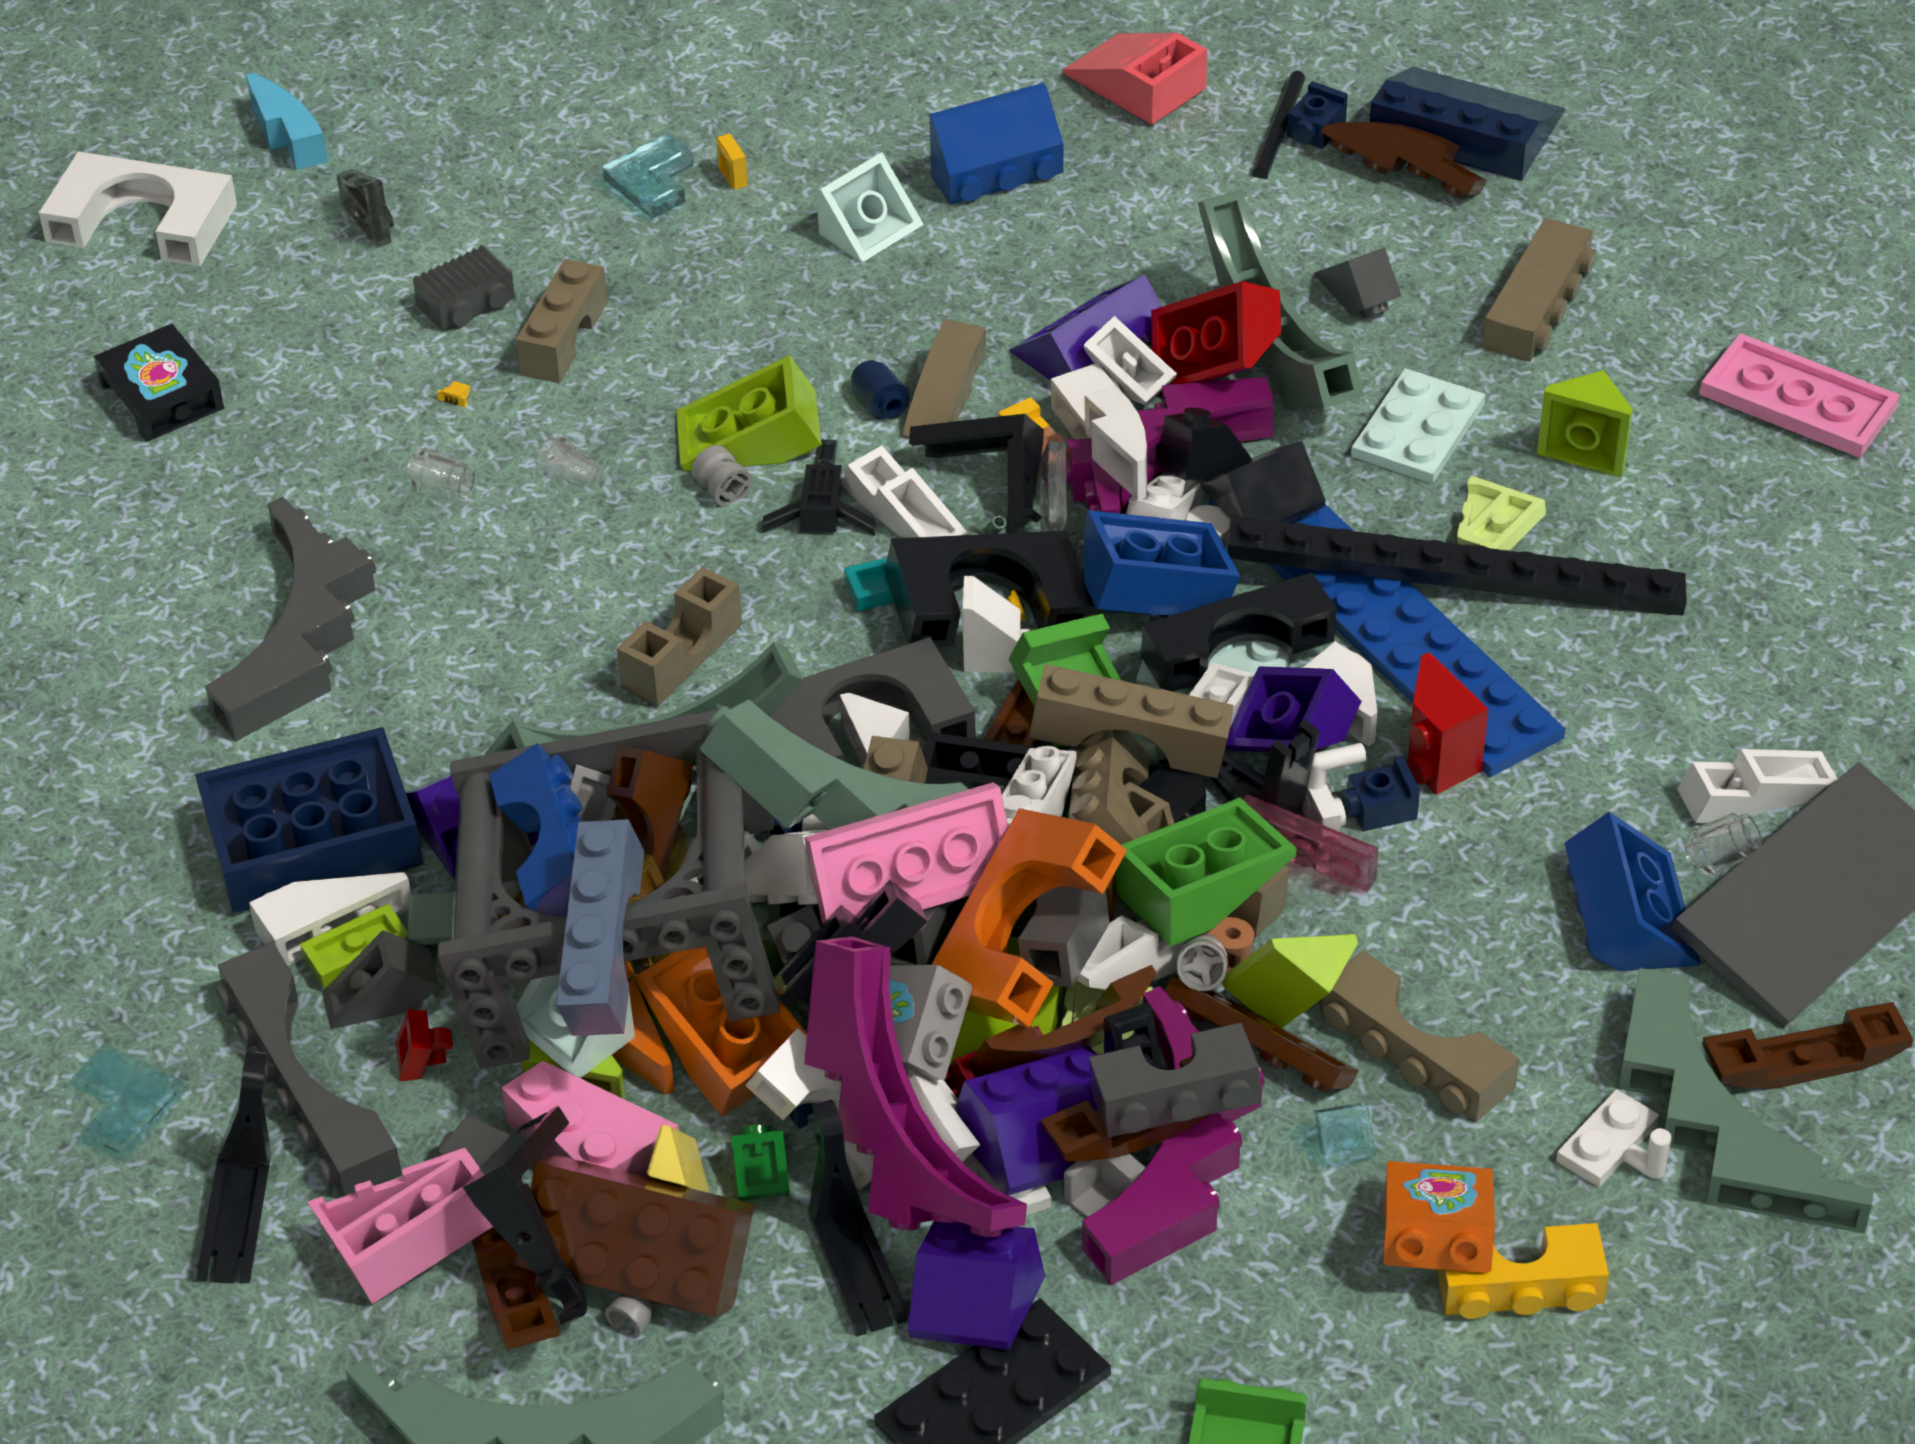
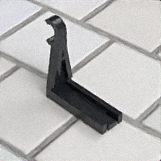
[909,413,1044,533]
[1210,719,1320,831]
[197,1051,271,1283]
[808,1099,908,1337]
[463,1105,587,1326]

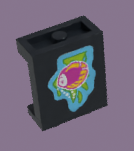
[94,323,224,442]

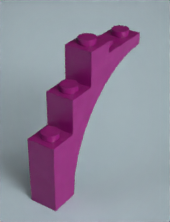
[1060,377,1273,514]
[804,937,1027,1237]
[1082,986,1264,1286]

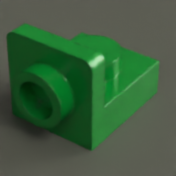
[731,1124,790,1201]

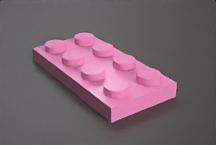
[1700,333,1900,458]
[804,782,1008,924]

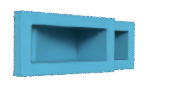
[246,73,328,170]

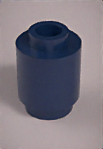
[851,360,909,420]

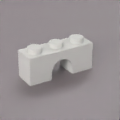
[745,1028,874,1190]

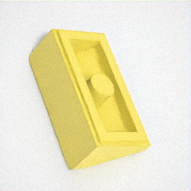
[647,1124,709,1193]

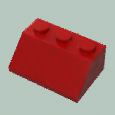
[1151,281,1281,394]

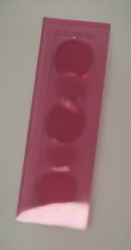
[1243,794,1378,893]

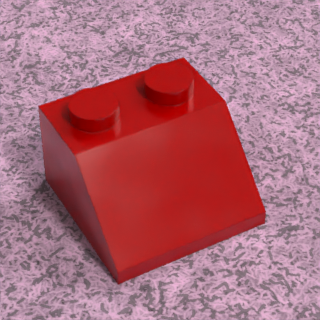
[1406,652,1489,795]

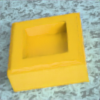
[716,133,748,189]

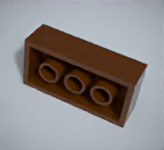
[515,1155,755,1317]

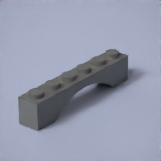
[215,942,402,1197]

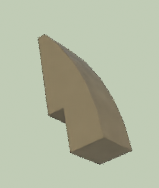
[902,319,986,439]

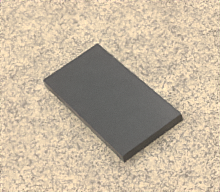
[1670,761,1915,1028]

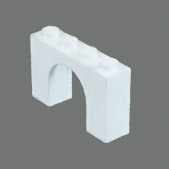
[39,152,237,266]

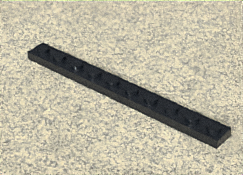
[1227,516,1687,616]

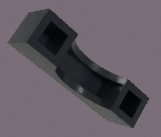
[1141,572,1337,692]

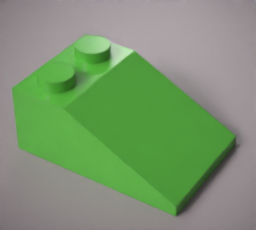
[1116,798,1296,947]

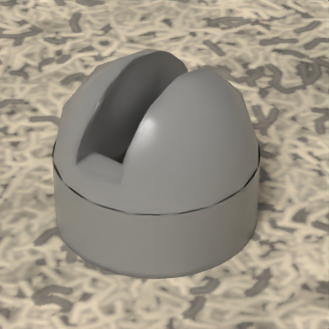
[605,1293,652,1338]

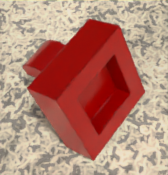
[395,1009,453,1081]

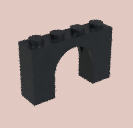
[884,530,1094,647]

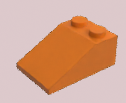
[636,946,807,1117]

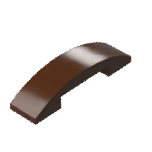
[971,965,1156,1072]
[1702,1002,1914,1089]
[1041,1056,1211,1162]
[471,1227,560,1350]

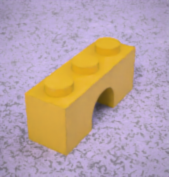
[1436,1223,1609,1319]

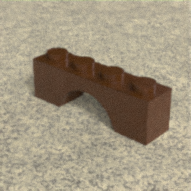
[606,746,694,959]

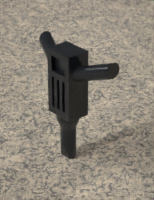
[763,439,876,536]

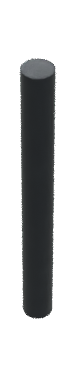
[1252,71,1306,179]

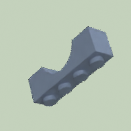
[556,819,644,1036]

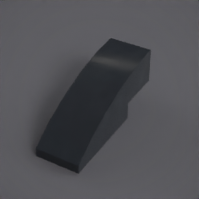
[774,880,928,1004]

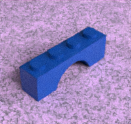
[489,743,583,916]

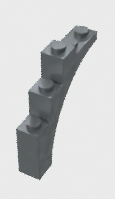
[205,496,376,741]

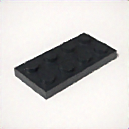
[874,1298,1111,1444]

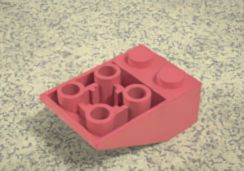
[1063,33,1207,125]

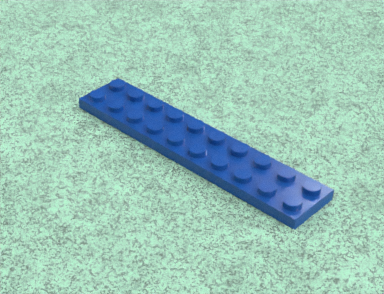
[1209,498,1566,778]

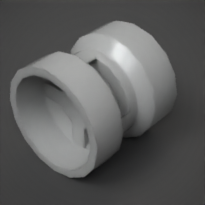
[691,445,753,506]
[1177,933,1228,991]

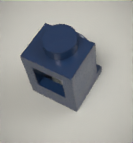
[1287,81,1348,149]
[1342,756,1420,832]

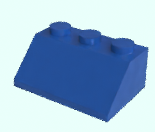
[929,82,1064,205]
[1084,510,1240,617]
[1564,812,1701,972]

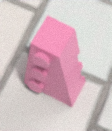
[501,1061,679,1179]
[307,1148,493,1304]

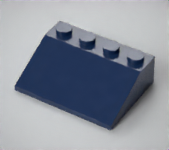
[1369,67,1565,181]
[195,727,423,914]

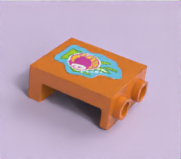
[1383,1161,1495,1273]

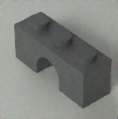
[1089,1023,1261,1138]

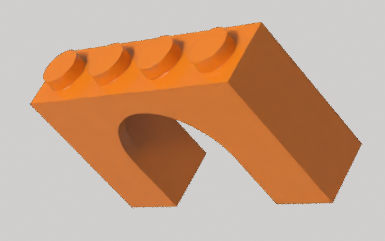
[931,808,1127,1027]

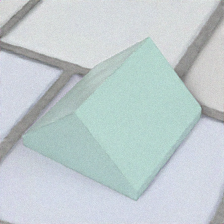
[817,152,924,263]
[516,974,635,1078]

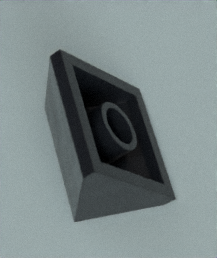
[1200,441,1326,523]

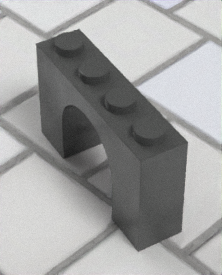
[770,637,976,761]
[890,886,1110,987]

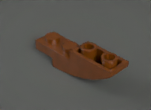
[1321,122,1487,199]

